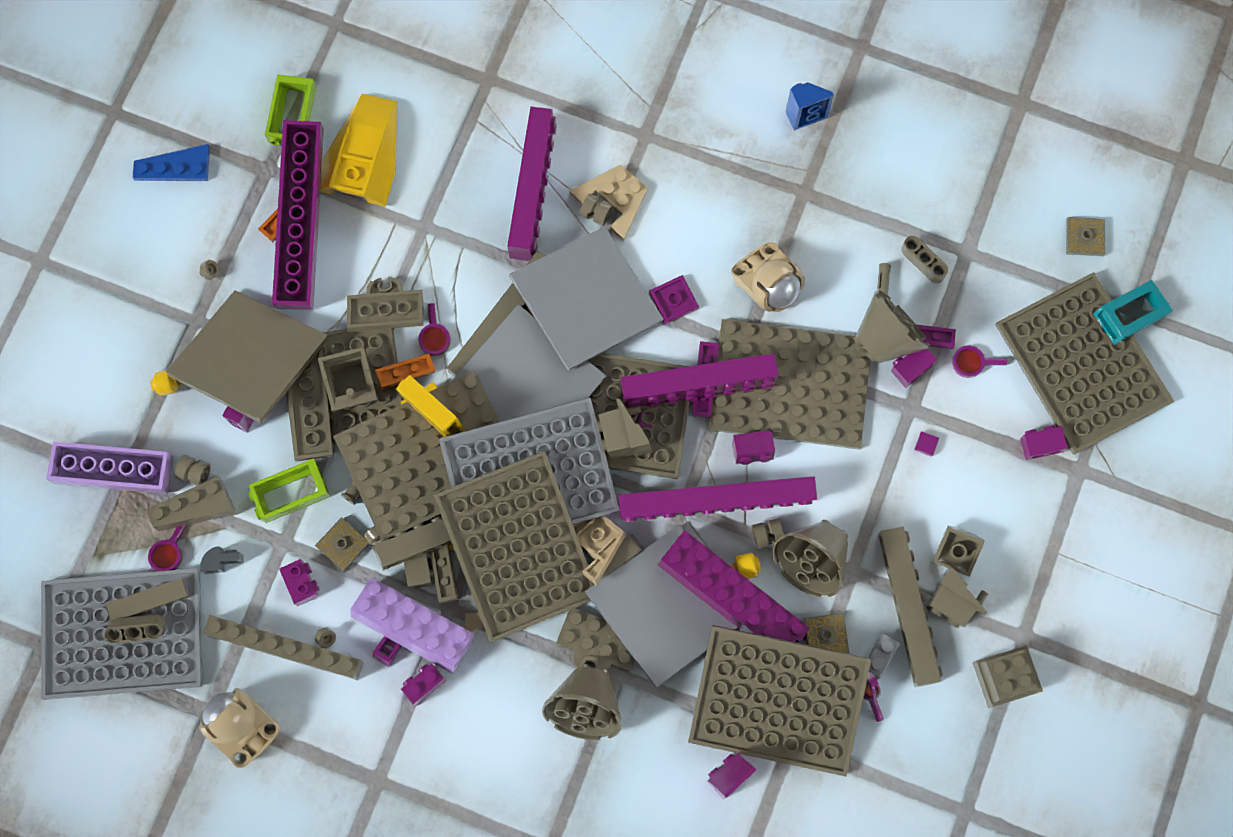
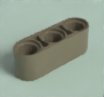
[901,235,948,283]
[601,534,644,580]
[104,614,166,644]

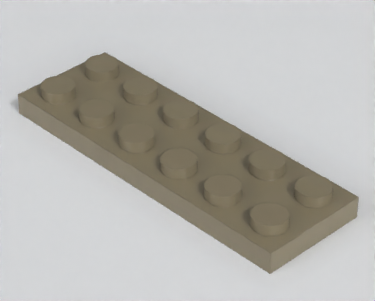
[288,347,334,462]

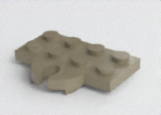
[347,277,424,332]
[556,608,634,672]

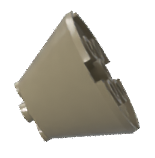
[854,289,930,363]
[773,519,848,597]
[542,664,622,740]

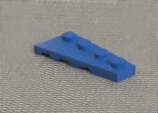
[132,144,210,181]

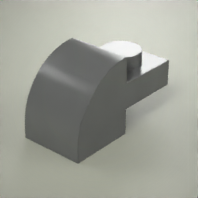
[200,546,244,574]

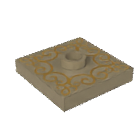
[1066,217,1105,256]
[315,517,370,572]
[804,613,850,653]

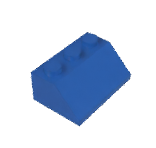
[785,82,834,131]

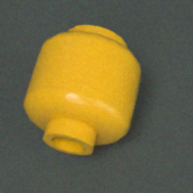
[150,370,181,396]
[732,553,761,579]

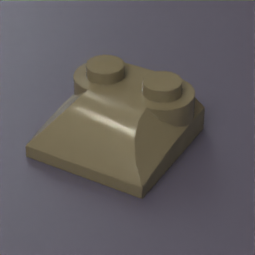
[933,525,985,577]

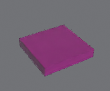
[649,275,699,325]

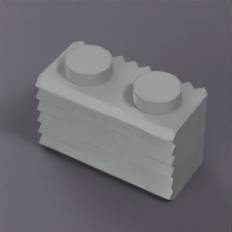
[868,634,900,680]

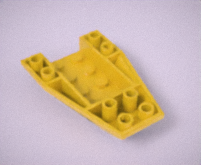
[320,93,398,207]

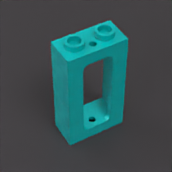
[1093,280,1173,345]

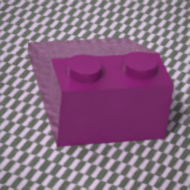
[707,753,756,799]

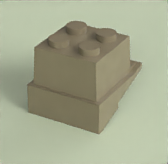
[318,347,378,412]
[597,398,653,459]
[928,567,988,628]
[973,645,1043,709]

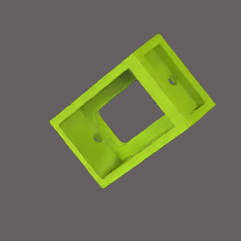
[265,74,316,146]
[248,458,331,523]

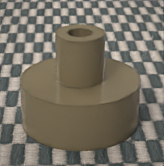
[199,260,220,280]
[315,627,336,649]

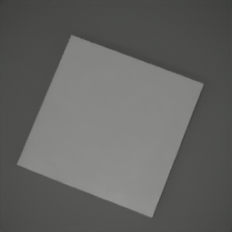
[509,227,664,371]
[452,305,606,422]
[585,525,738,688]

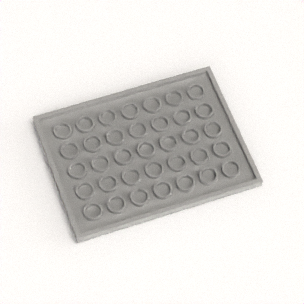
[438,398,620,524]
[41,568,202,700]

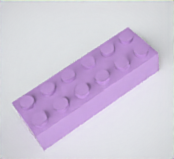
[46,442,174,494]
[350,577,474,674]

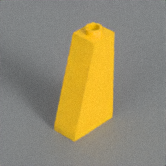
[396,375,466,437]

